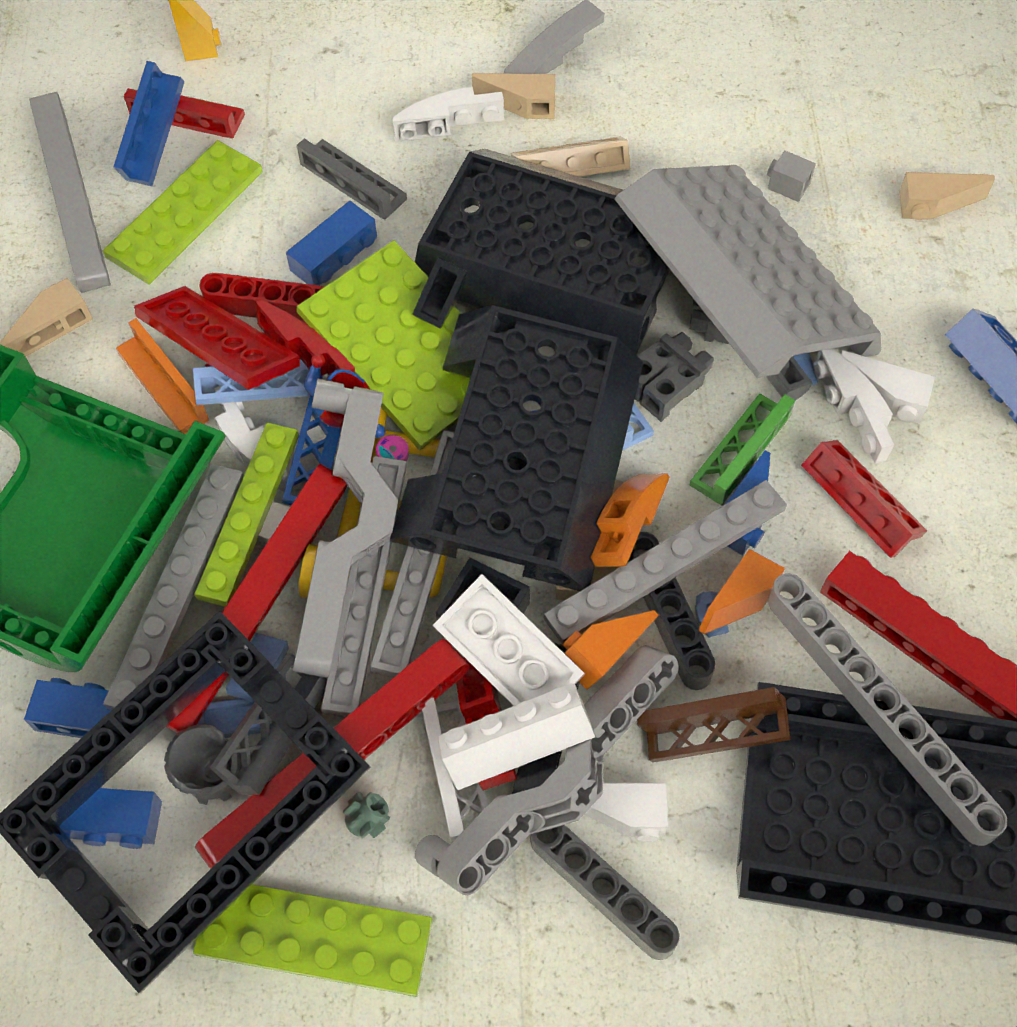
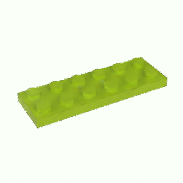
[102,140,263,285]
[193,884,433,997]

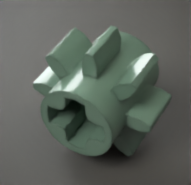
[343,792,390,838]

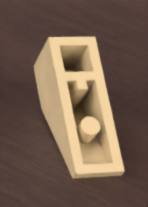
[899,172,995,220]
[0,278,93,356]

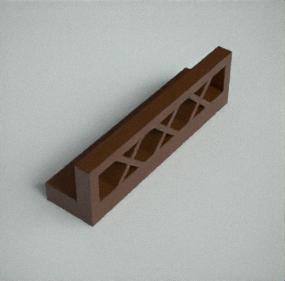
[637,687,790,763]

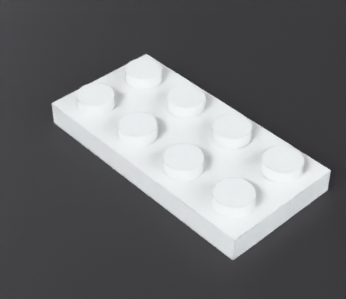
[433,574,585,706]

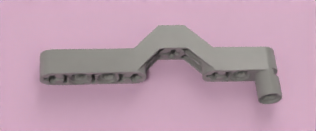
[293,378,398,678]
[415,645,678,896]

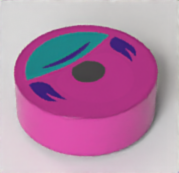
[376,435,409,462]

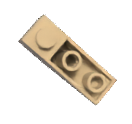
[472,73,555,119]

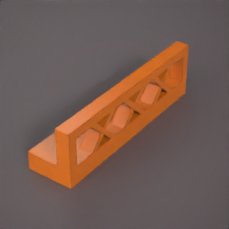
[116,318,209,434]

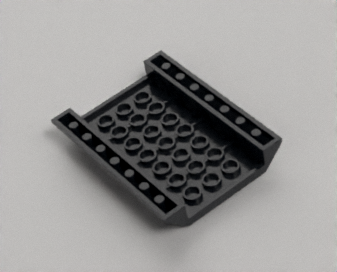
[736,682,1017,945]

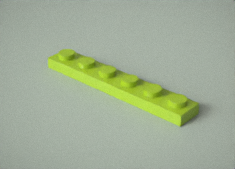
[195,423,299,607]

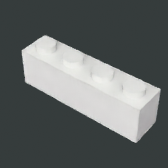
[438,683,595,790]

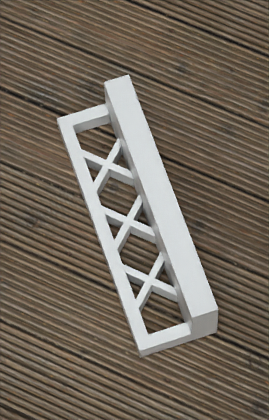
[422,697,488,842]

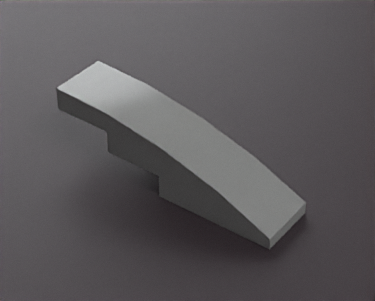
[504,0,605,74]

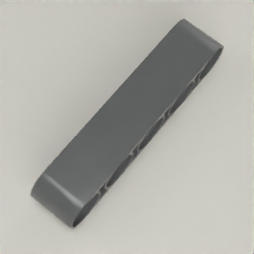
[530,825,680,960]

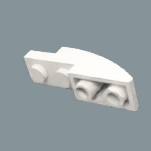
[392,87,504,142]
[813,349,894,464]
[214,386,293,492]

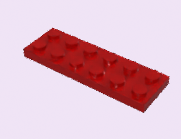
[134,286,300,390]

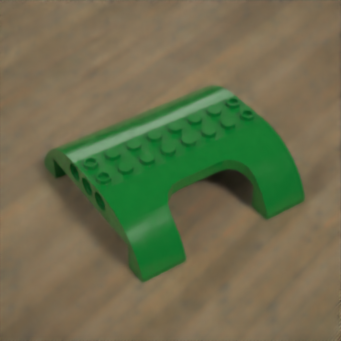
[0,345,226,672]

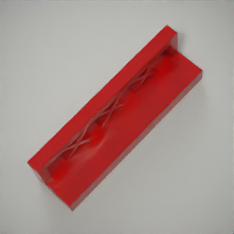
[123,88,245,139]
[801,440,927,558]

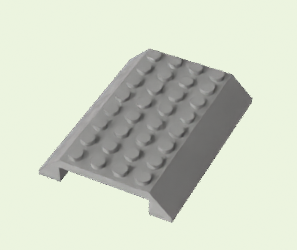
[615,165,881,378]

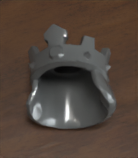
[164,723,242,805]

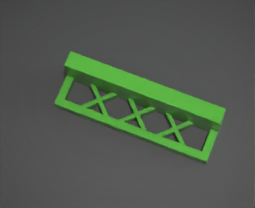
[689,393,796,506]

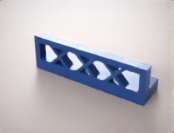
[113,61,185,186]
[282,395,341,505]

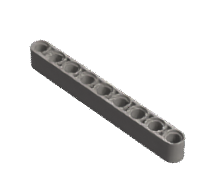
[29,91,111,293]
[768,573,1007,846]

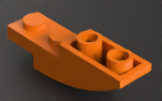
[591,473,670,567]

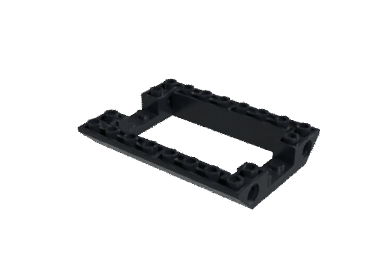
[0,611,371,994]

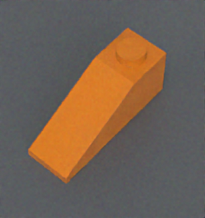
[698,549,785,634]
[562,610,659,690]

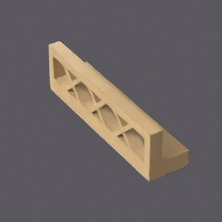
[511,136,631,177]

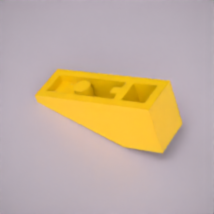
[168,0,221,61]

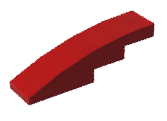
[256,300,355,376]
[456,657,517,791]

